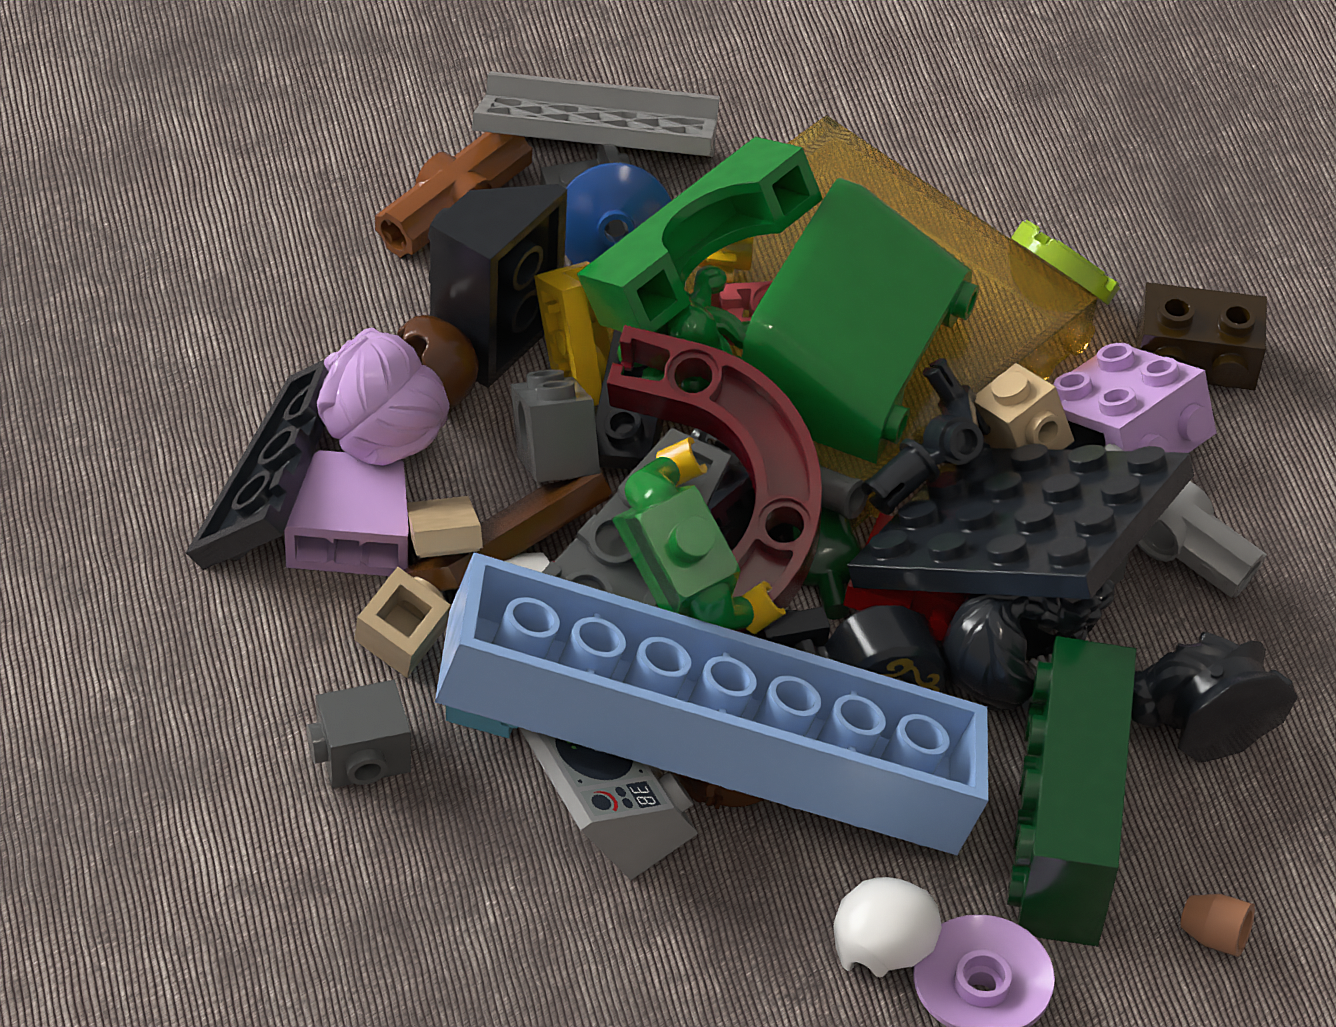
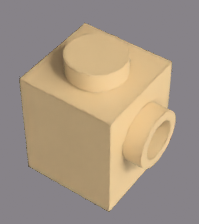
[974,363,1074,450]
[354,566,451,678]

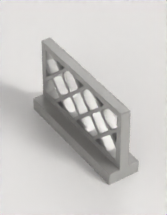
[472,71,720,157]

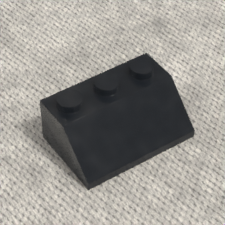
[428,184,567,388]

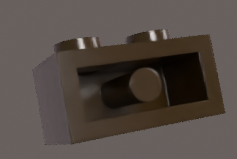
[1136,282,1267,390]

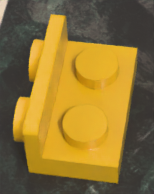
[534,261,610,406]

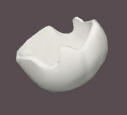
[834,877,942,978]

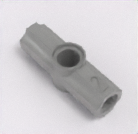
[1105,443,1267,598]

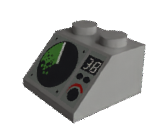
[519,727,698,880]

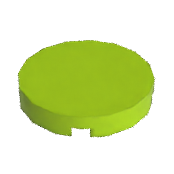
[1010,220,1120,305]

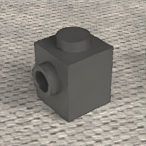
[306,679,411,788]

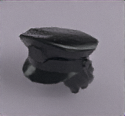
[1131,632,1298,763]

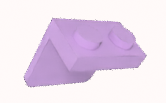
[1052,343,1216,453]

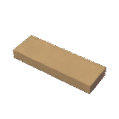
[407,496,483,558]

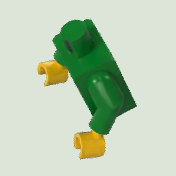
[612,437,786,634]

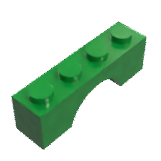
[577,136,823,332]

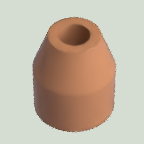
[1180,894,1255,957]

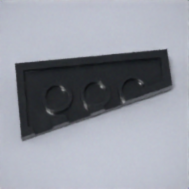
[186,359,329,570]

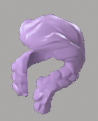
[317,327,449,466]

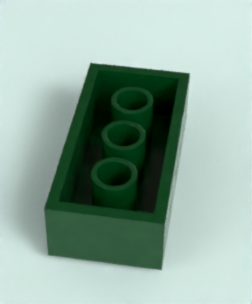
[1007,636,1137,947]

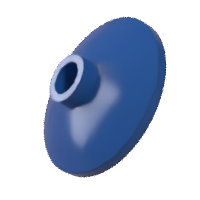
[565,163,672,264]

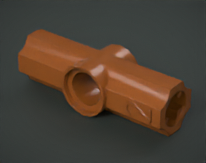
[375,132,533,258]

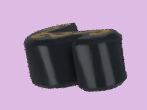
[791,605,949,693]

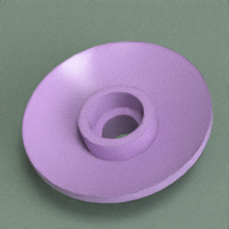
[913,915,1055,1027]

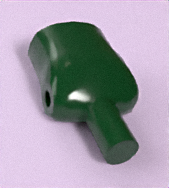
[784,507,861,620]

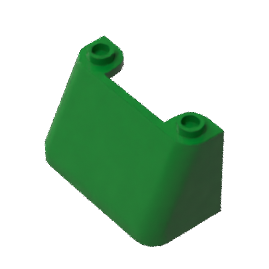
[742,178,979,464]

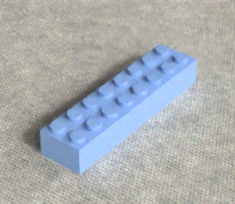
[435,552,989,855]

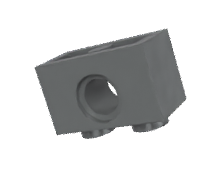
[510,369,600,482]

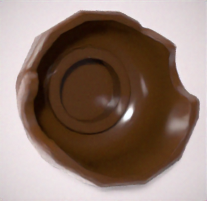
[397,315,479,413]

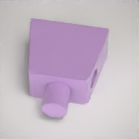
[284,450,409,576]

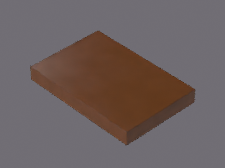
[403,473,612,592]

